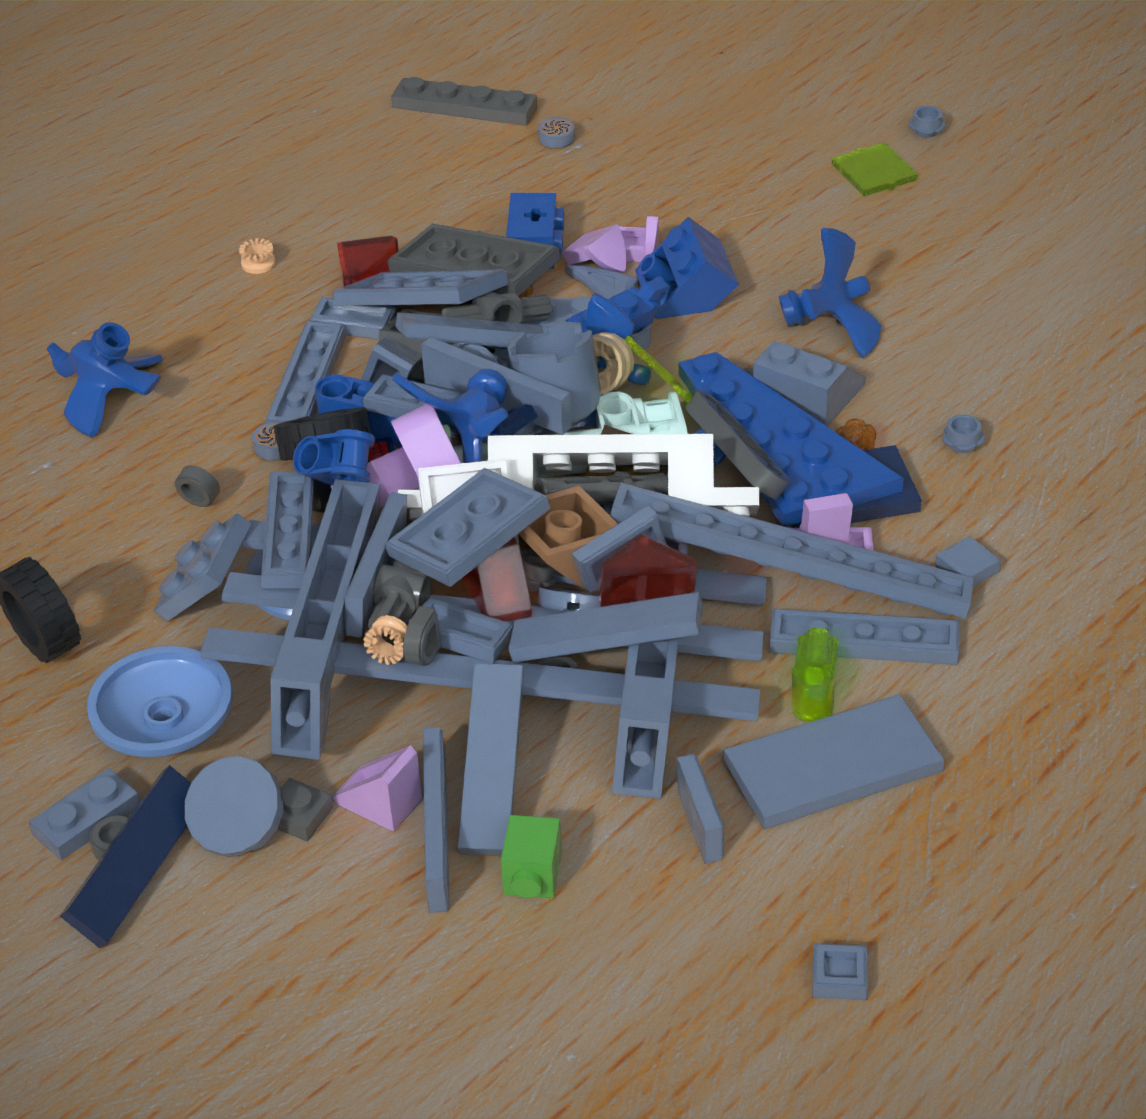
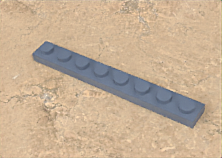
[610,483,974,619]

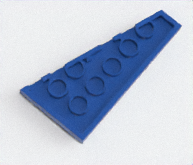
[678,352,904,527]

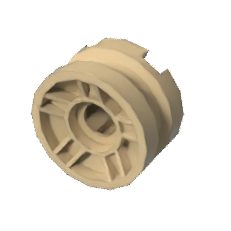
[593,332,634,395]

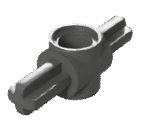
[440,292,553,324]
[368,561,431,639]

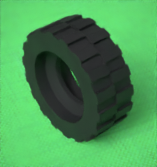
[273,407,371,461]
[0,557,81,663]

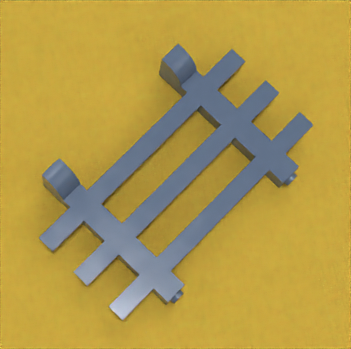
[201,479,766,799]

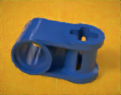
[293,429,375,486]

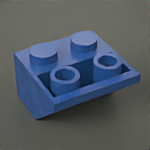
[635,217,739,319]

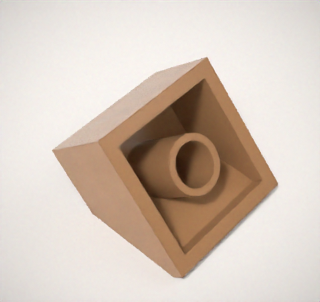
[518,486,623,589]

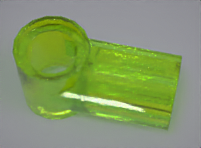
[791,628,839,722]

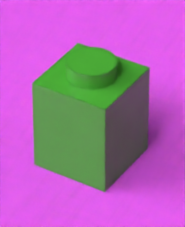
[501,815,562,899]

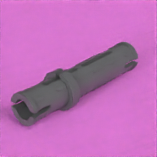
[534,471,668,503]

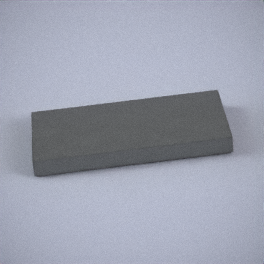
[387,223,560,296]

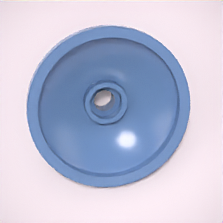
[87,646,233,757]

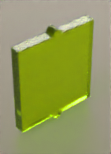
[832,142,918,196]
[624,335,693,404]

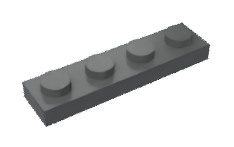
[391,77,537,126]

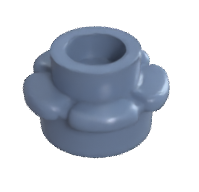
[909,106,945,138]
[942,415,985,453]

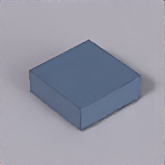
[935,536,1001,587]
[813,943,867,1000]

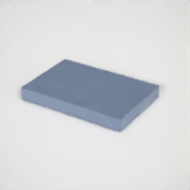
[385,468,550,587]

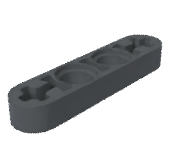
[685,390,791,500]

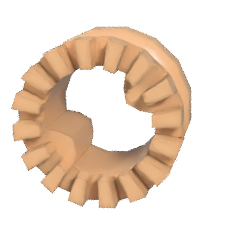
[239,238,276,274]
[363,615,408,665]

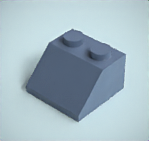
[753,341,866,427]

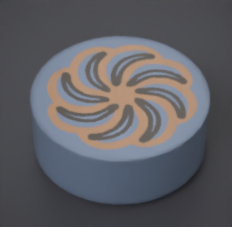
[538,117,575,148]
[252,422,282,460]

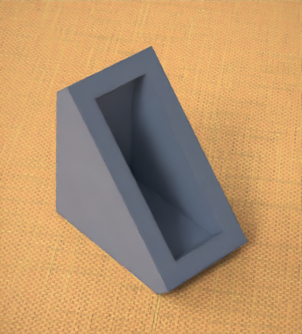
[361,336,422,383]

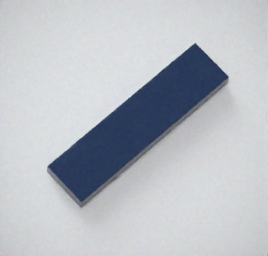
[60,765,191,948]

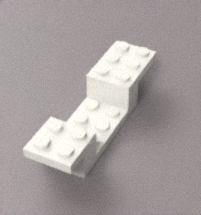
[398,434,759,521]

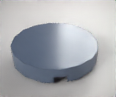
[538,587,630,611]
[185,756,284,857]

